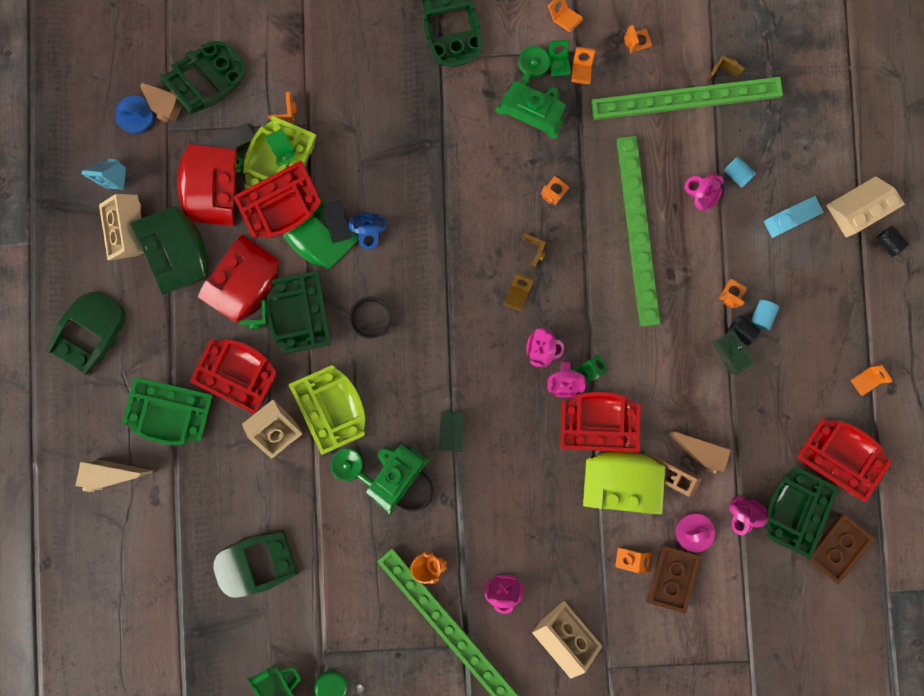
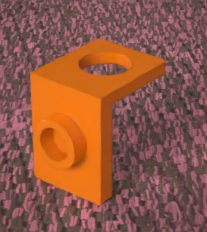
[548,0,583,32]
[624,25,652,53]
[571,47,595,84]
[268,91,297,123]
[541,176,569,206]
[719,279,747,308]
[850,365,893,396]
[615,548,652,573]

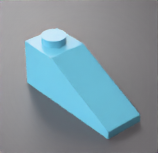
[82,159,126,190]
[764,196,824,238]

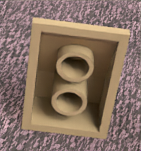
[75,459,153,492]

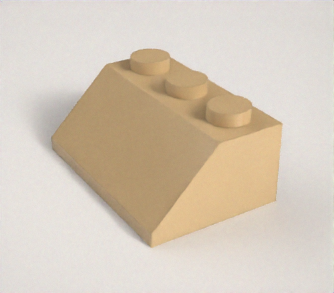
[826,176,905,237]
[99,194,143,261]
[532,601,602,679]

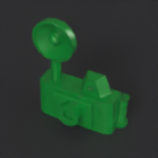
[495,46,566,139]
[330,444,431,516]
[247,663,348,696]

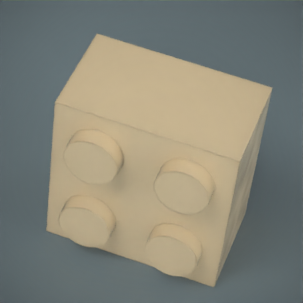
[242,400,302,459]

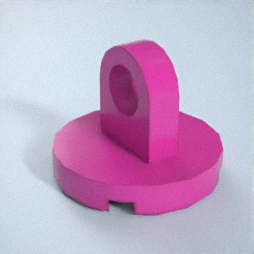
[685,173,724,212]
[527,328,564,367]
[547,360,586,398]
[729,496,769,535]
[675,513,715,553]
[485,575,524,614]

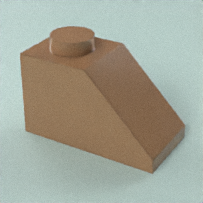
[140,83,182,122]

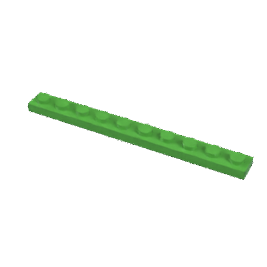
[591,77,783,120]
[616,136,660,327]
[377,548,519,696]

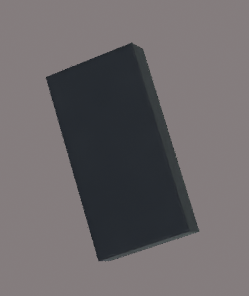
[322,201,352,244]

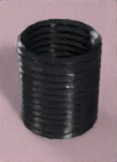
[876,225,909,257]
[728,315,761,346]

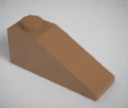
[669,431,731,474]
[643,452,703,497]

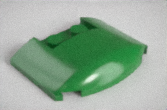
[283,192,359,270]
[122,377,213,445]

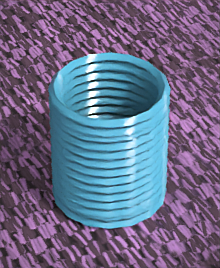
[724,156,756,188]
[750,300,780,331]

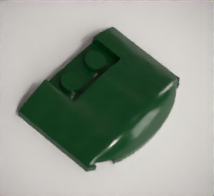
[130,206,208,295]
[266,271,332,354]
[765,467,839,560]

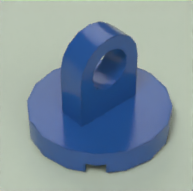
[115,95,155,135]
[348,213,387,250]

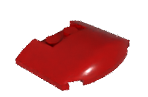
[177,144,237,226]
[233,161,322,238]
[198,235,280,323]
[190,339,277,414]
[560,392,641,452]
[796,419,892,502]

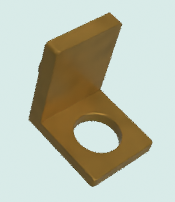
[706,55,745,81]
[522,234,546,269]
[503,273,534,312]

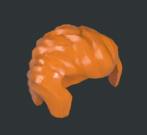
[410,551,447,584]

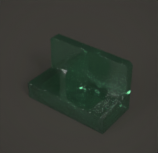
[711,330,754,374]
[439,412,464,452]

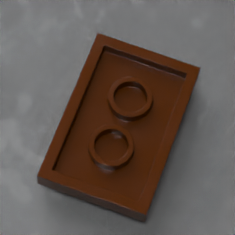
[806,513,875,585]
[647,544,701,613]

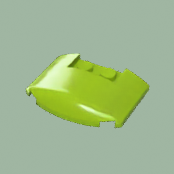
[243,116,317,189]
[289,365,365,455]
[583,451,665,514]

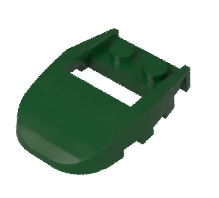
[422,0,482,67]
[160,41,245,115]
[47,292,125,375]
[213,530,298,598]

